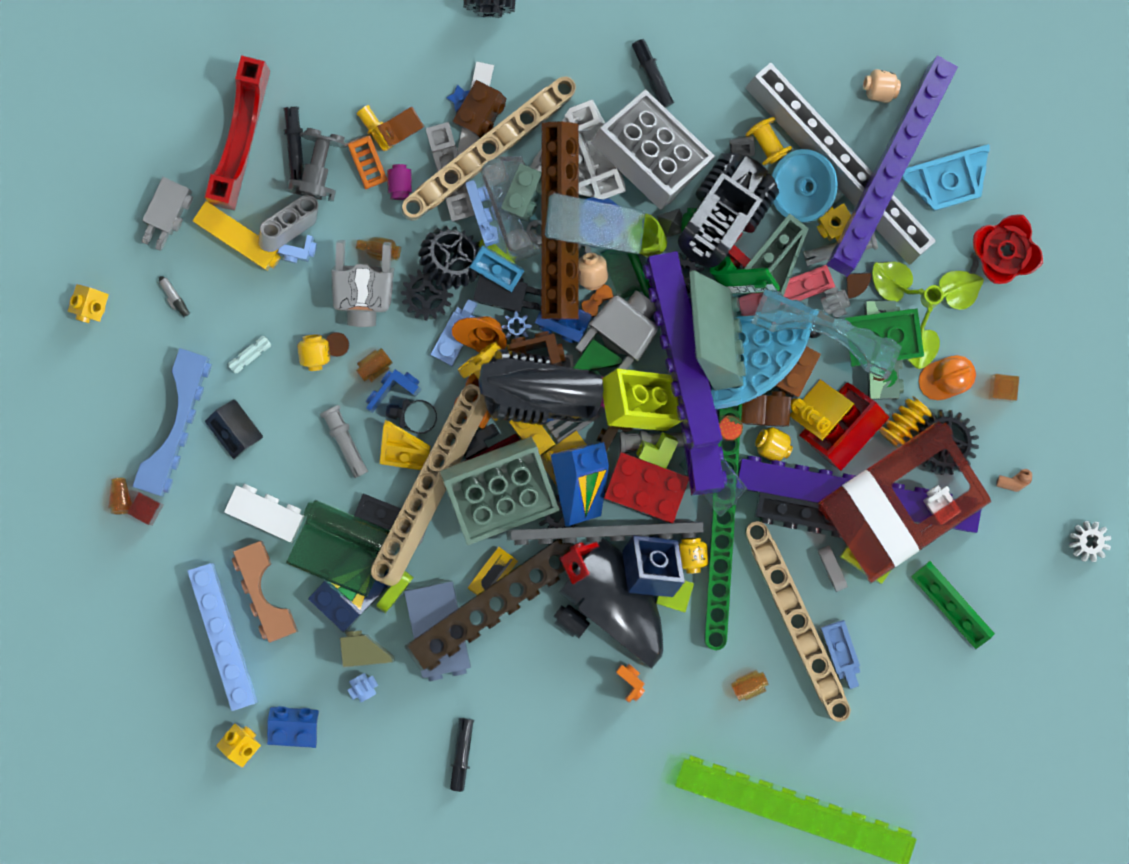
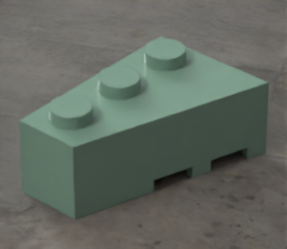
[744,213,809,305]

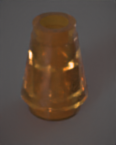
[108,478,133,515]

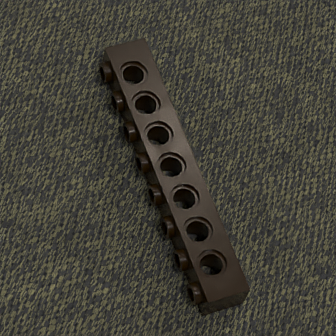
[404,538,583,672]

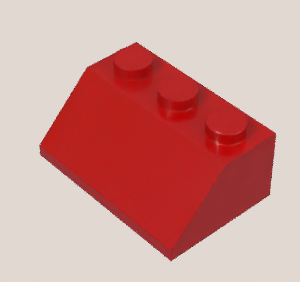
[799,382,890,471]

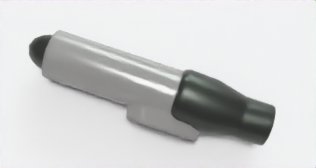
[159,276,190,318]

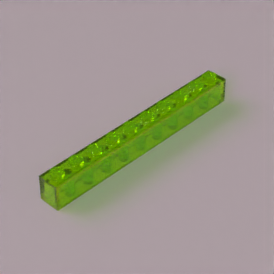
[674,755,917,864]

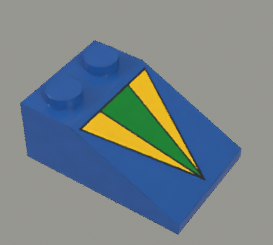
[550,442,609,526]

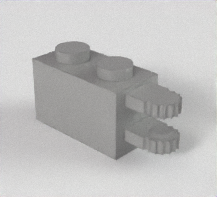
[142,177,193,251]

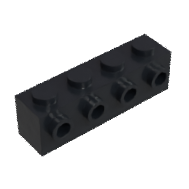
[754,492,857,539]

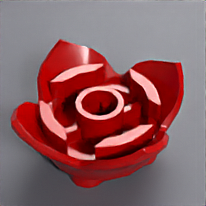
[973,214,1043,284]

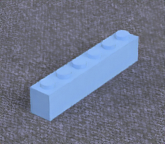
[188,563,258,711]

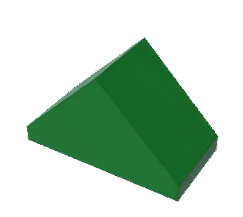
[574,339,622,371]

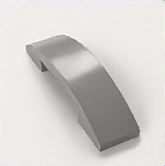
[425,122,475,222]

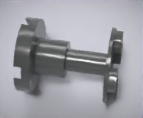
[286,128,347,202]

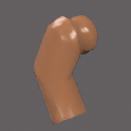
[996,469,1032,492]

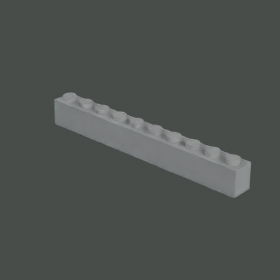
[745,63,936,265]

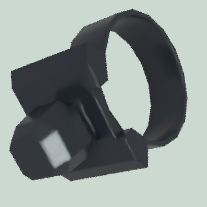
[386,398,437,434]

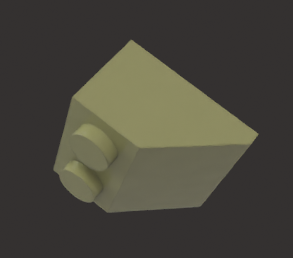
[340,630,395,667]

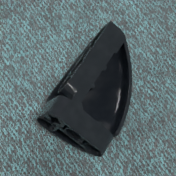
[559,537,664,669]

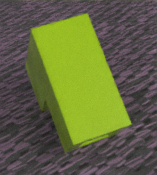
[636,432,679,468]
[656,580,694,612]

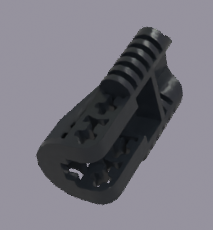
[678,153,779,267]
[479,349,603,426]

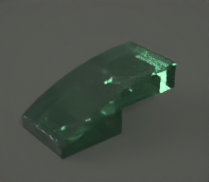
[600,243,642,299]

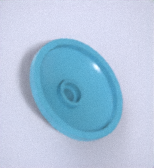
[772,149,838,222]

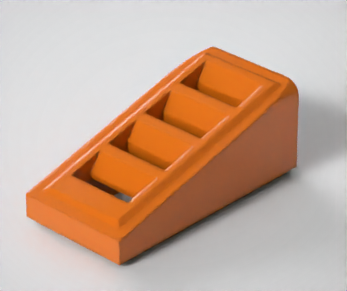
[347,135,387,189]

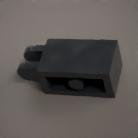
[473,274,541,314]

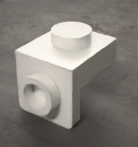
[923,485,961,525]

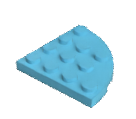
[711,312,813,409]

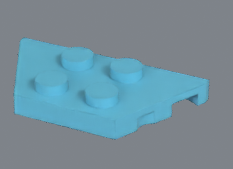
[902,144,990,211]

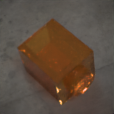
[989,374,1019,402]

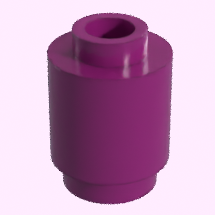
[387,164,412,200]

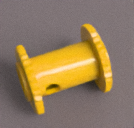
[745,117,792,166]

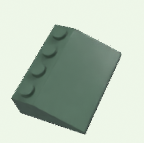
[689,271,746,391]
[439,437,559,545]

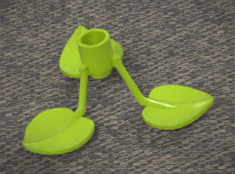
[872,261,984,369]

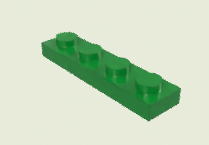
[911,561,995,649]

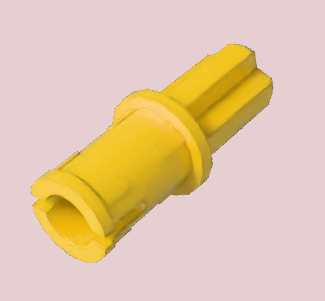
[357,105,394,151]

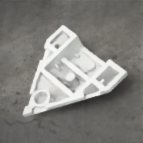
[530,100,626,200]

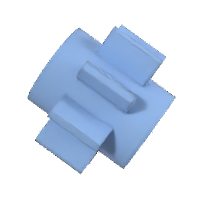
[502,311,532,339]
[347,673,378,703]

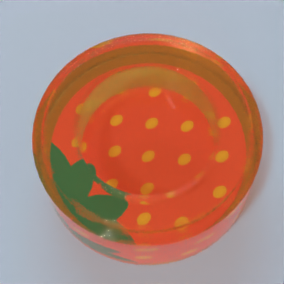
[719,416,743,441]

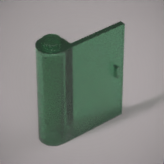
[286,499,390,598]

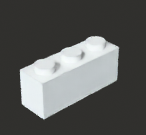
[224,484,305,543]

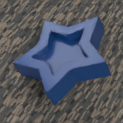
[446,84,469,112]

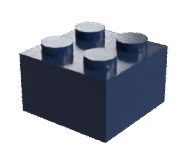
[622,535,685,597]

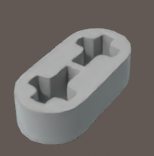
[817,545,848,592]

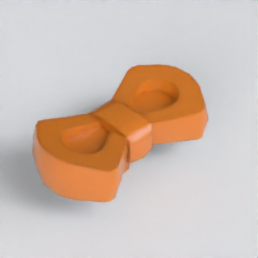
[581,284,614,317]

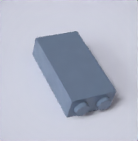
[404,582,471,681]

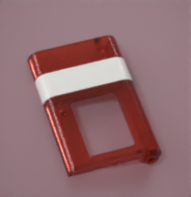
[817,421,991,584]

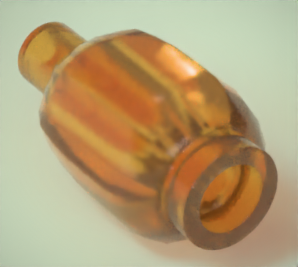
[356,237,401,261]

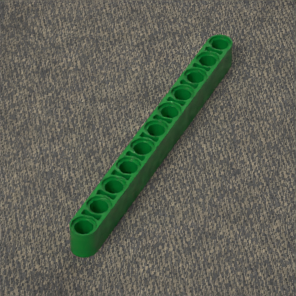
[704,404,742,651]

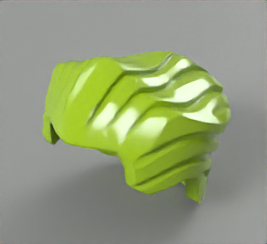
[626,213,668,257]

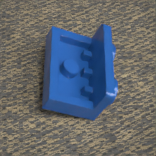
[535,309,592,343]
[267,706,319,748]

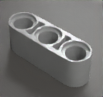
[258,195,319,252]

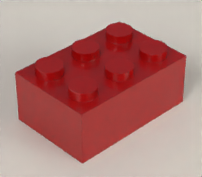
[604,452,689,524]

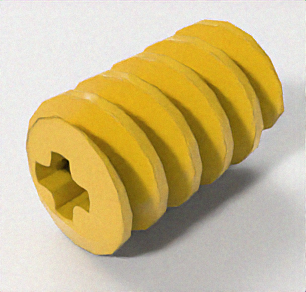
[879,396,932,448]

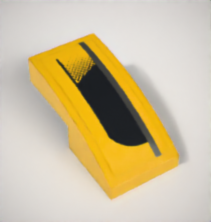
[468,547,518,595]

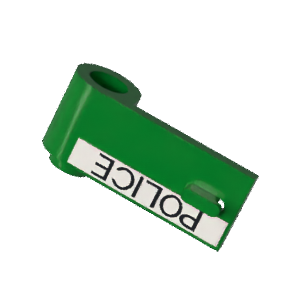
[709,257,780,294]

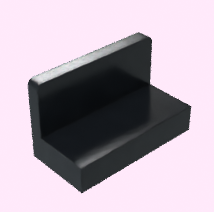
[205,399,263,460]

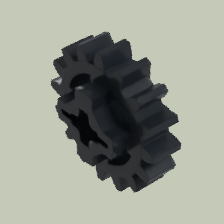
[463,0,516,18]
[401,269,454,321]

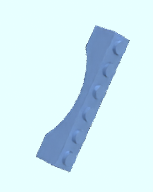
[133,348,212,497]

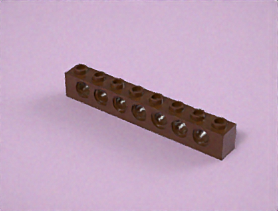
[541,121,579,320]

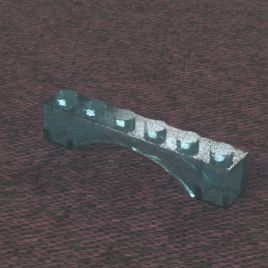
[751,289,902,380]

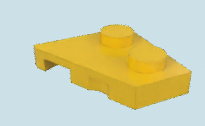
[380,420,431,470]

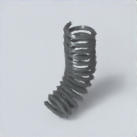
[969,252,979,274]

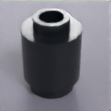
[553,604,590,638]

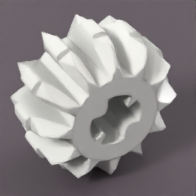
[1069,521,1111,562]

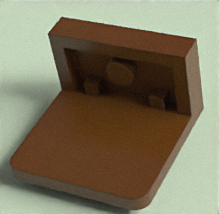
[507,331,566,367]

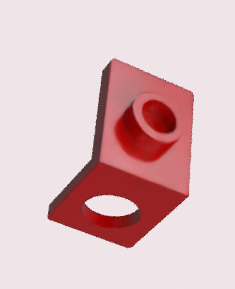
[560,542,599,584]

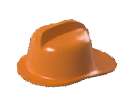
[452,316,507,353]
[919,355,976,401]

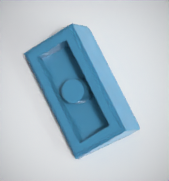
[470,245,524,292]

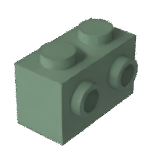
[501,163,542,222]

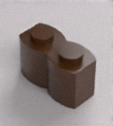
[741,391,791,427]

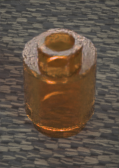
[356,348,393,383]
[731,669,769,701]

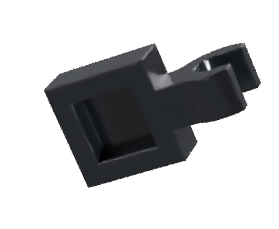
[454,423,500,459]

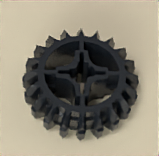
[418,225,480,290]
[913,410,979,475]

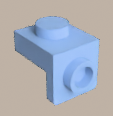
[278,235,317,263]

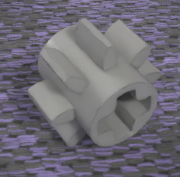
[821,287,850,318]

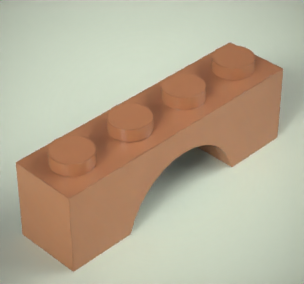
[232,541,298,643]

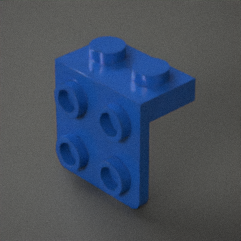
[366,369,421,413]

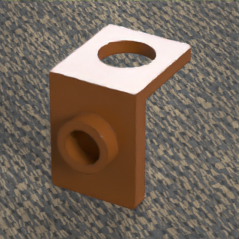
[377,107,424,147]

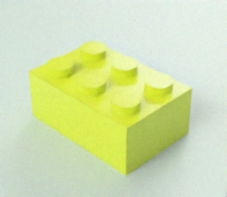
[602,369,683,431]

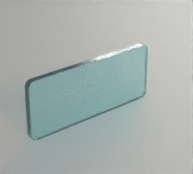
[545,194,645,254]

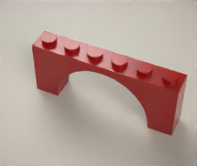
[205,55,270,211]

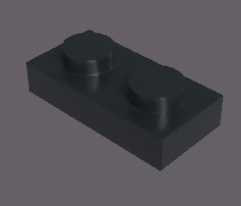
[354,493,401,530]

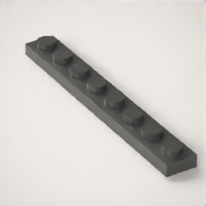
[507,522,704,545]

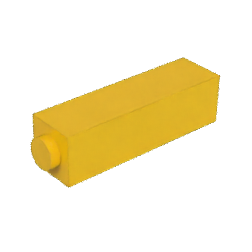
[192,201,281,271]

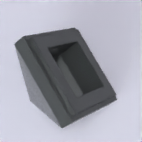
[729,136,755,156]
[657,208,683,238]

